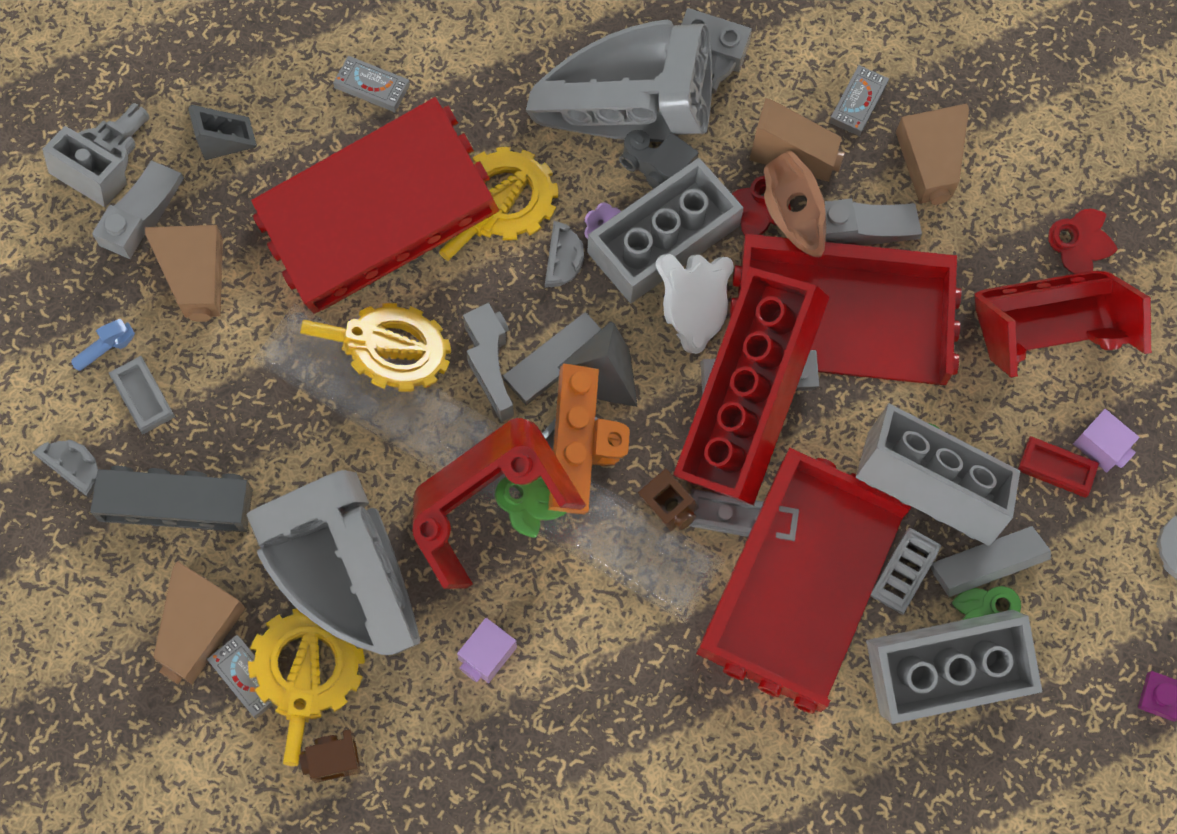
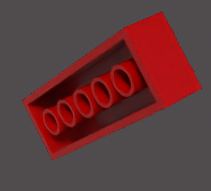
[673,267,830,506]

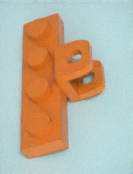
[548,363,630,515]

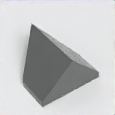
[188,104,257,160]
[558,321,638,407]

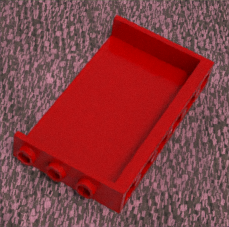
[251,96,500,314]
[730,234,962,386]
[696,447,912,714]

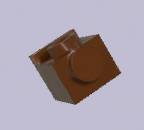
[638,468,699,532]
[299,729,361,783]

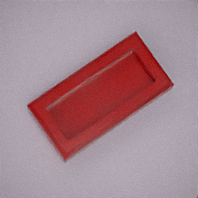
[1017,436,1099,498]

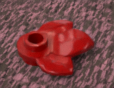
[732,175,791,236]
[1048,208,1118,274]

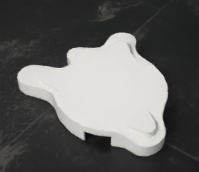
[656,254,734,354]

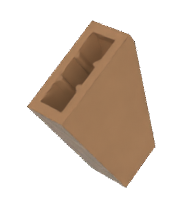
[750,98,845,182]
[896,104,969,205]
[145,225,223,322]
[153,561,246,685]

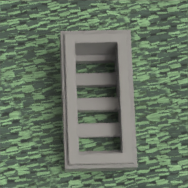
[870,528,941,615]

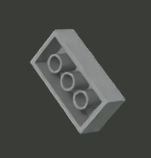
[587,158,744,304]
[856,403,1020,546]
[866,610,1042,724]

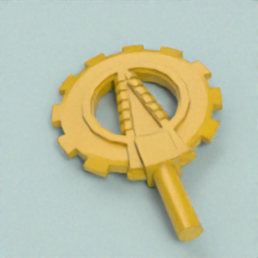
[439,147,558,261]
[300,303,451,392]
[248,608,365,766]

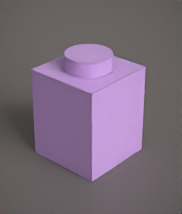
[1073,409,1140,473]
[457,618,517,683]

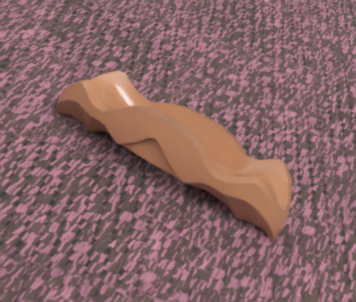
[764,151,826,257]

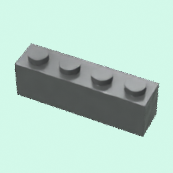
[90,466,253,532]

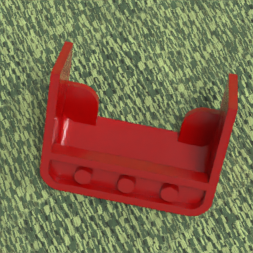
[975,271,1152,378]
[412,418,586,589]

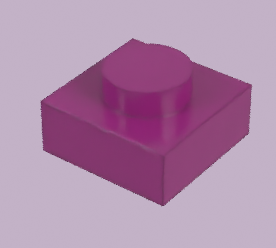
[1138,671,1177,722]

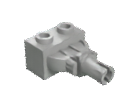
[681,8,752,94]
[42,103,150,207]

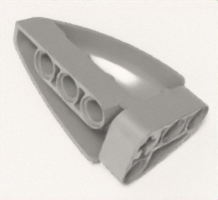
[526,20,712,142]
[246,470,420,655]

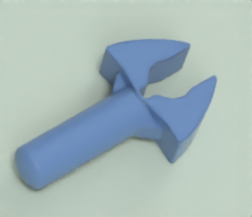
[71,319,135,371]

